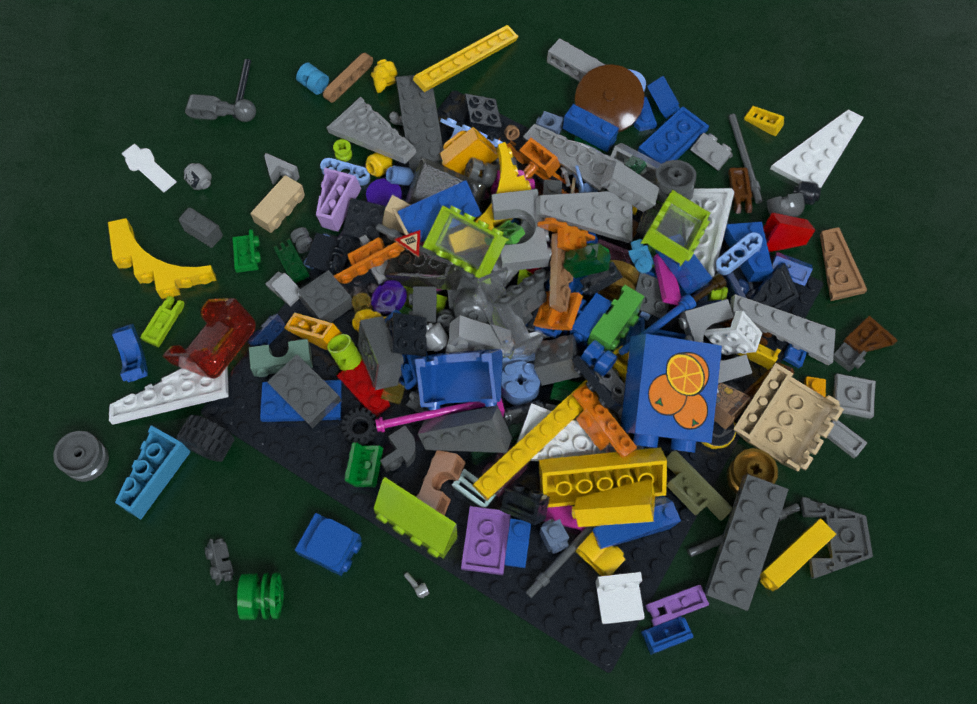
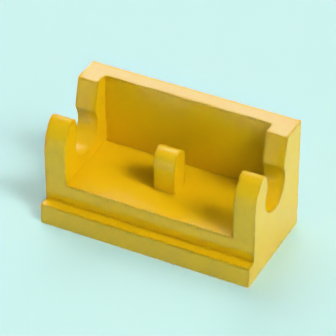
[738,344,781,370]

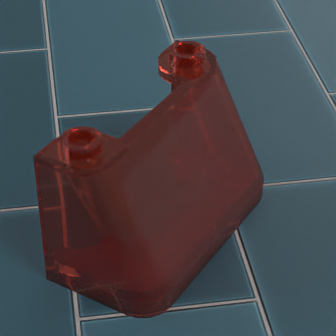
[163,298,256,379]

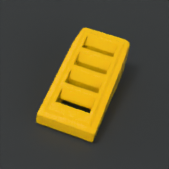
[744,106,784,136]

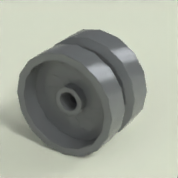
[655,160,696,204]
[53,431,109,482]

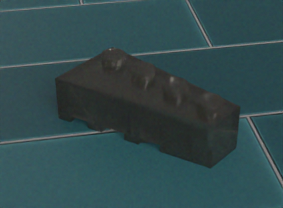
[383,248,463,290]

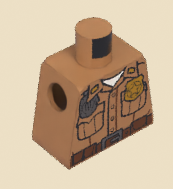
[714,383,750,429]

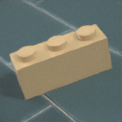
[251,175,305,233]

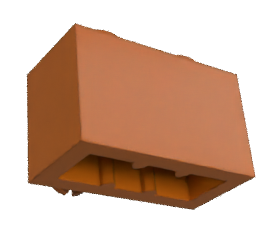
[519,138,560,179]

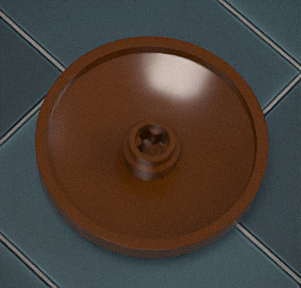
[575,64,644,133]

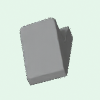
[264,153,300,185]
[265,272,300,307]

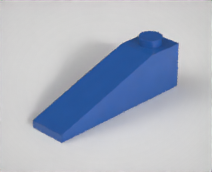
[593,496,681,550]

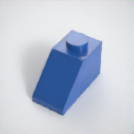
[504,519,531,568]

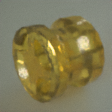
[352,293,372,313]

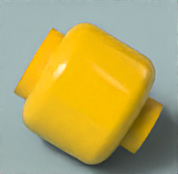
[366,152,392,177]

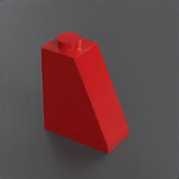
[763,212,815,252]

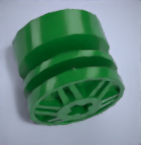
[237,573,284,620]

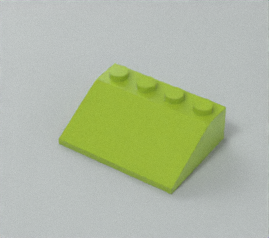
[374,477,457,559]

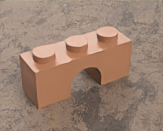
[416,450,465,516]

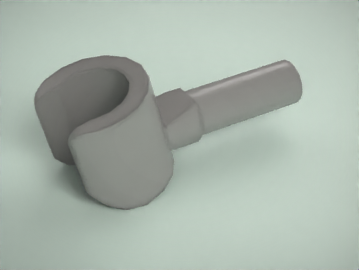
[561,167,572,186]
[404,572,429,598]

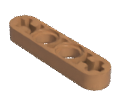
[323,53,373,103]

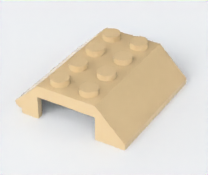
[733,363,844,471]

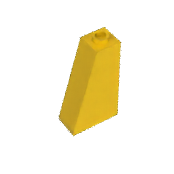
[572,479,655,527]
[759,518,836,591]

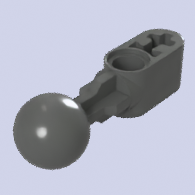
[185,94,256,122]

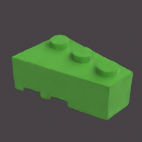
[587,285,645,351]

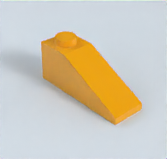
[284,313,342,350]

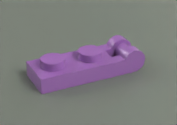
[646,585,709,626]

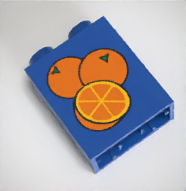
[621,334,722,453]

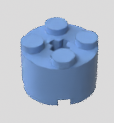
[501,361,540,406]

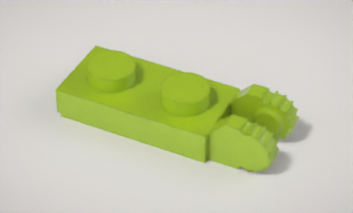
[140,296,185,347]

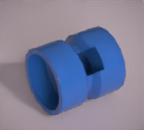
[581,340,618,377]

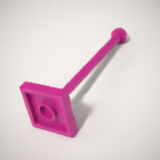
[375,399,505,432]

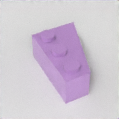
[316,168,361,232]

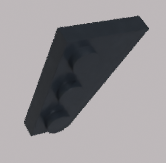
[749,263,799,309]
[572,356,623,412]

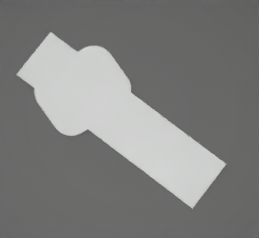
[122,144,176,192]

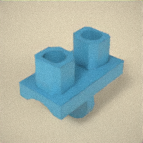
[629,239,654,274]

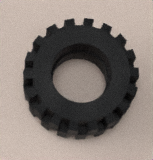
[177,415,235,462]

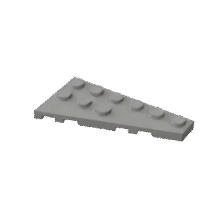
[327,97,416,164]
[536,191,633,243]

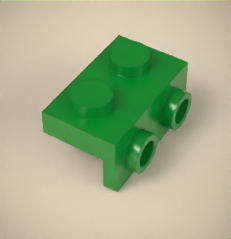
[233,229,261,273]
[345,442,383,487]

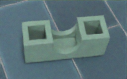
[249,339,313,377]

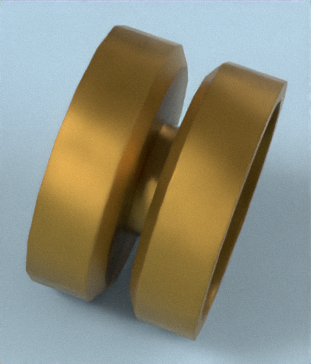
[595,260,639,302]
[727,448,778,494]

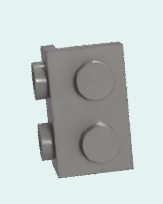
[691,133,733,171]

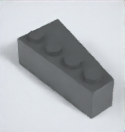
[418,405,512,453]

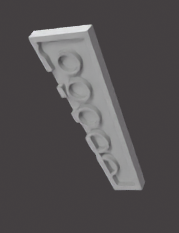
[523,124,624,192]
[730,294,836,365]

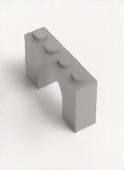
[491,189,552,272]
[679,299,752,384]

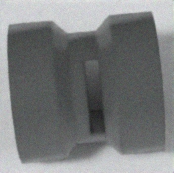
[290,227,313,253]

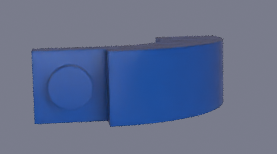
[112,324,148,382]

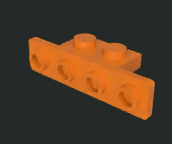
[537,218,595,251]
[334,237,405,284]
[572,385,637,458]

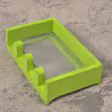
[640,190,710,266]
[423,205,509,282]

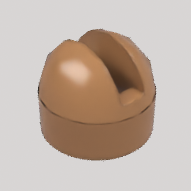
[505,125,520,140]

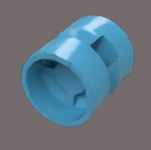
[296,63,329,95]

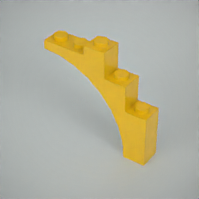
[448,142,531,255]
[108,218,216,299]

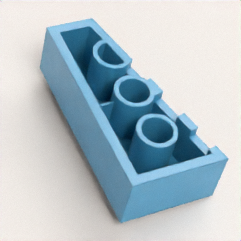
[115,426,190,520]

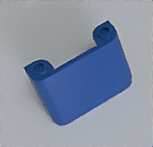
[415,349,503,410]

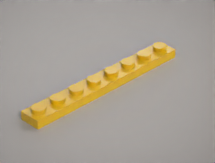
[413,25,518,92]
[473,379,599,501]

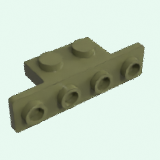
[666,450,733,521]

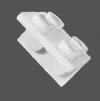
[704,311,762,355]
[595,572,644,624]

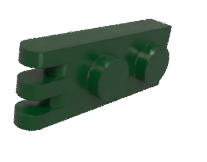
[273,238,310,284]

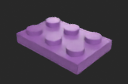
[461,506,510,575]

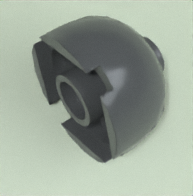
[767,193,805,217]
[453,289,492,324]

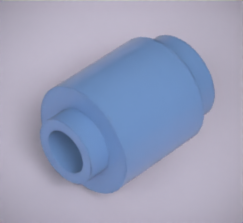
[386,166,414,186]

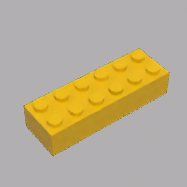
[539,447,667,508]

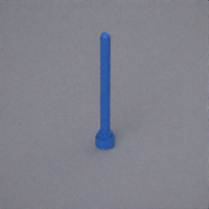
[619,294,696,355]

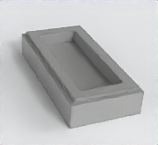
[827,420,867,458]

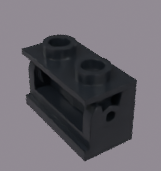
[500,482,550,525]

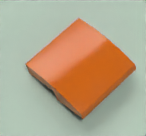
[533,291,583,330]

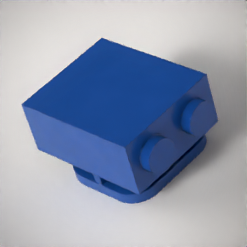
[563,293,612,353]
[295,513,362,576]

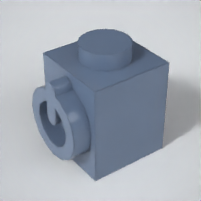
[539,519,569,554]

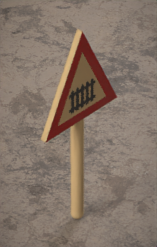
[393,208,421,257]

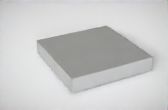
[833,374,876,419]

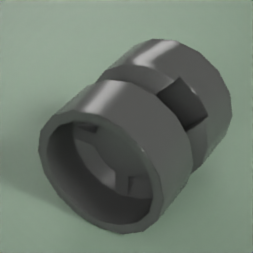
[464,157,497,188]

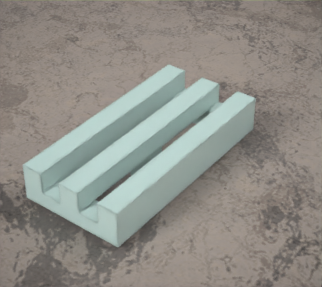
[452,469,497,508]

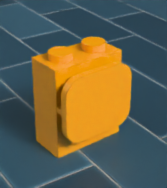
[440,127,498,178]

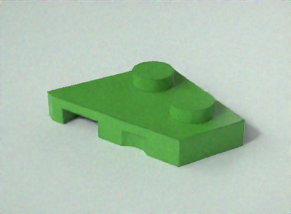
[484,219,525,245]

